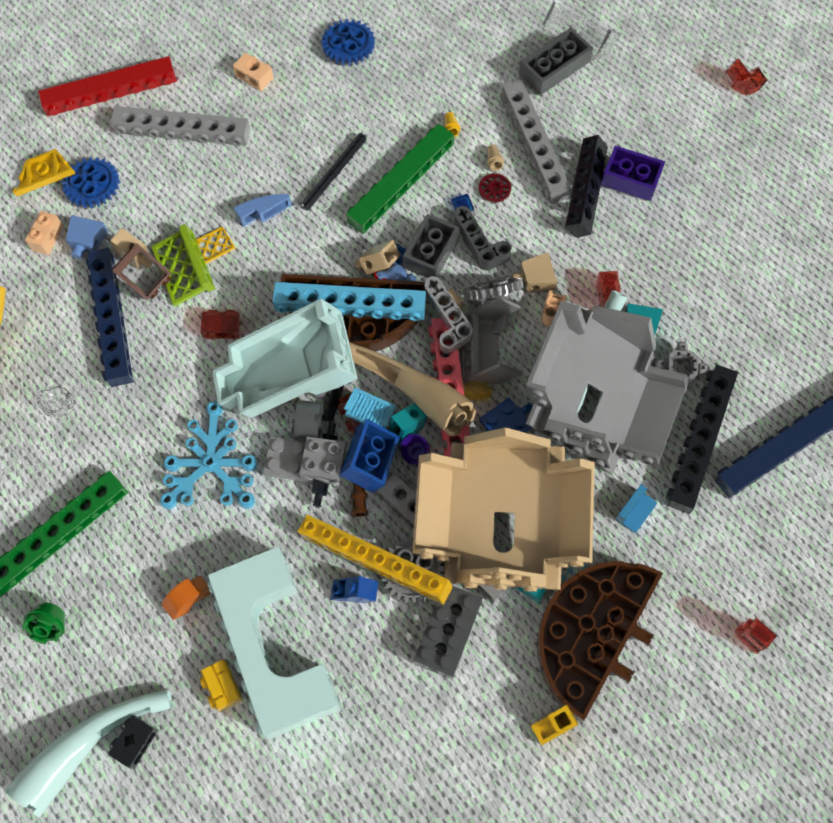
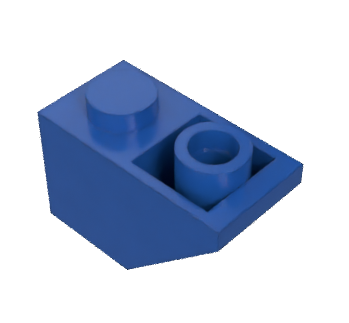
[331,576,378,603]

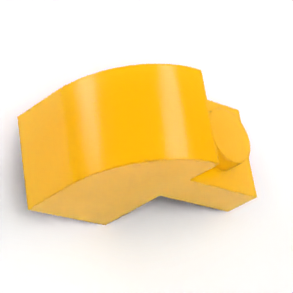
[531,705,579,746]

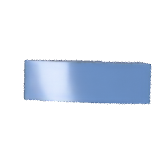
[234,194,292,227]

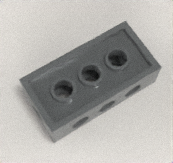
[413,586,483,680]

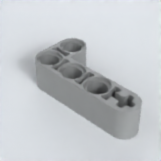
[425,276,473,354]

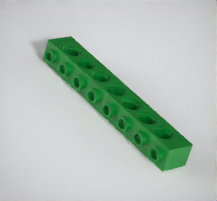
[0,471,129,598]

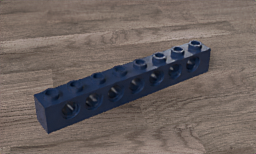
[86,247,134,387]

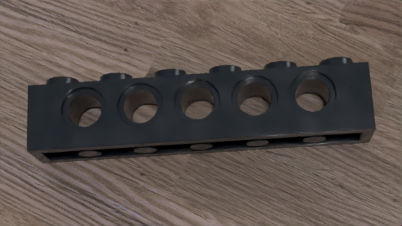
[565,135,608,237]

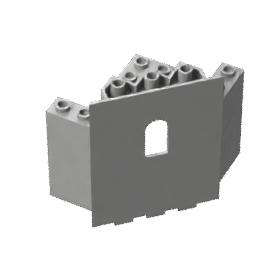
[526,301,688,475]

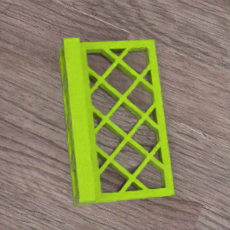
[151,224,216,306]

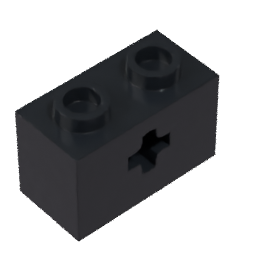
[108,715,159,769]

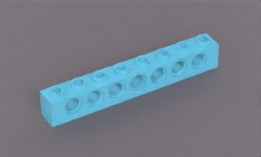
[272,282,426,321]

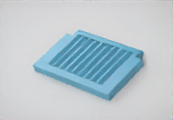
[344,387,397,428]

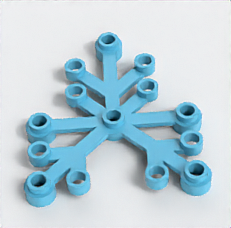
[160,401,258,510]

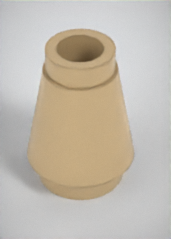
[487,145,504,171]

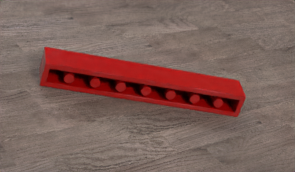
[38,56,177,117]

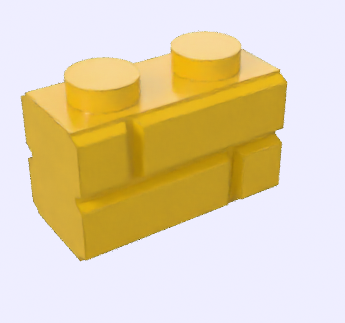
[199,659,243,712]

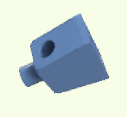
[66,215,108,259]

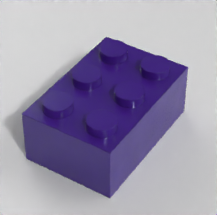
[601,145,666,201]

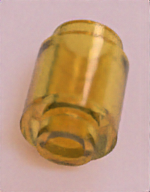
[464,381,492,402]

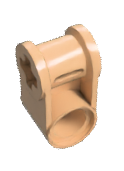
[541,290,567,327]

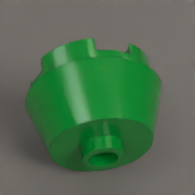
[22,603,65,644]

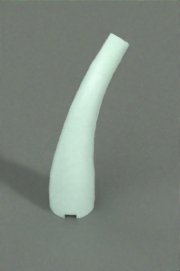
[4,690,172,817]

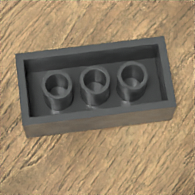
[519,27,593,96]

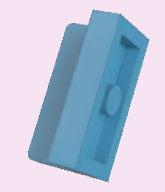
[615,484,657,533]

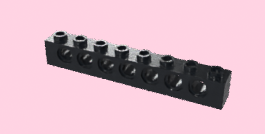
[665,364,738,514]

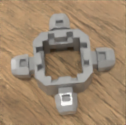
[654,341,709,392]

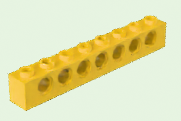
[297,514,453,605]

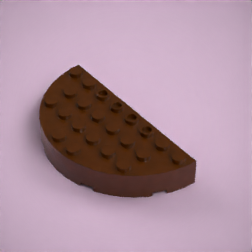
[281,274,428,352]

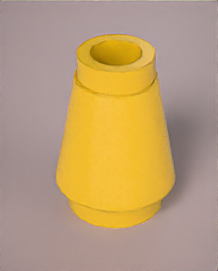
[444,112,461,137]

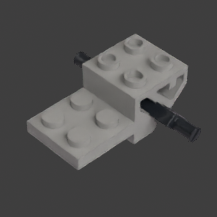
[263,422,347,508]

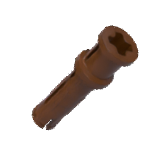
[350,482,369,517]

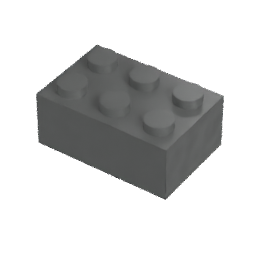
[403,214,460,277]

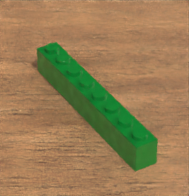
[346,123,454,234]

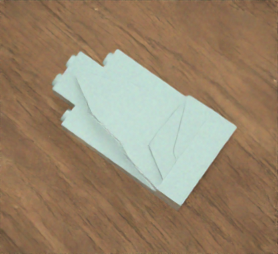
[213,299,358,418]

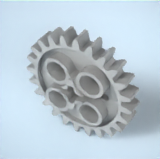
[463,277,524,301]
[381,537,444,605]

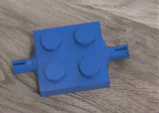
[479,398,533,433]

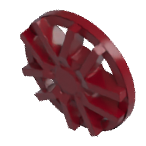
[479,173,511,204]

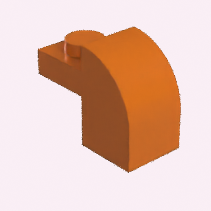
[161,575,211,620]

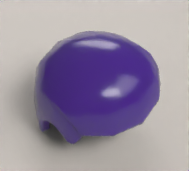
[399,434,430,465]

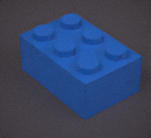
[339,419,400,493]

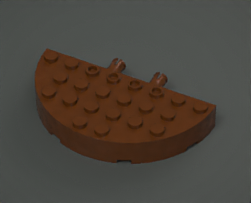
[537,561,663,723]

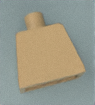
[110,228,153,269]
[355,239,400,275]
[512,252,557,292]

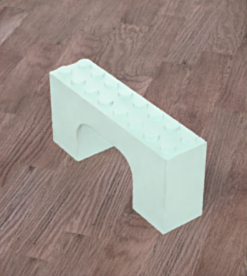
[207,546,341,739]

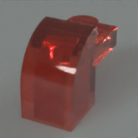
[725,58,768,95]

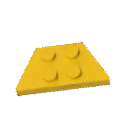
[13,149,75,196]

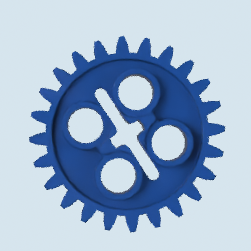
[321,18,375,66]
[62,157,120,209]

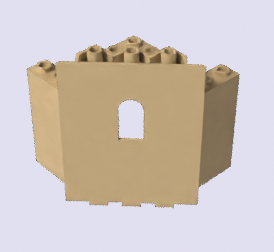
[412,428,595,592]

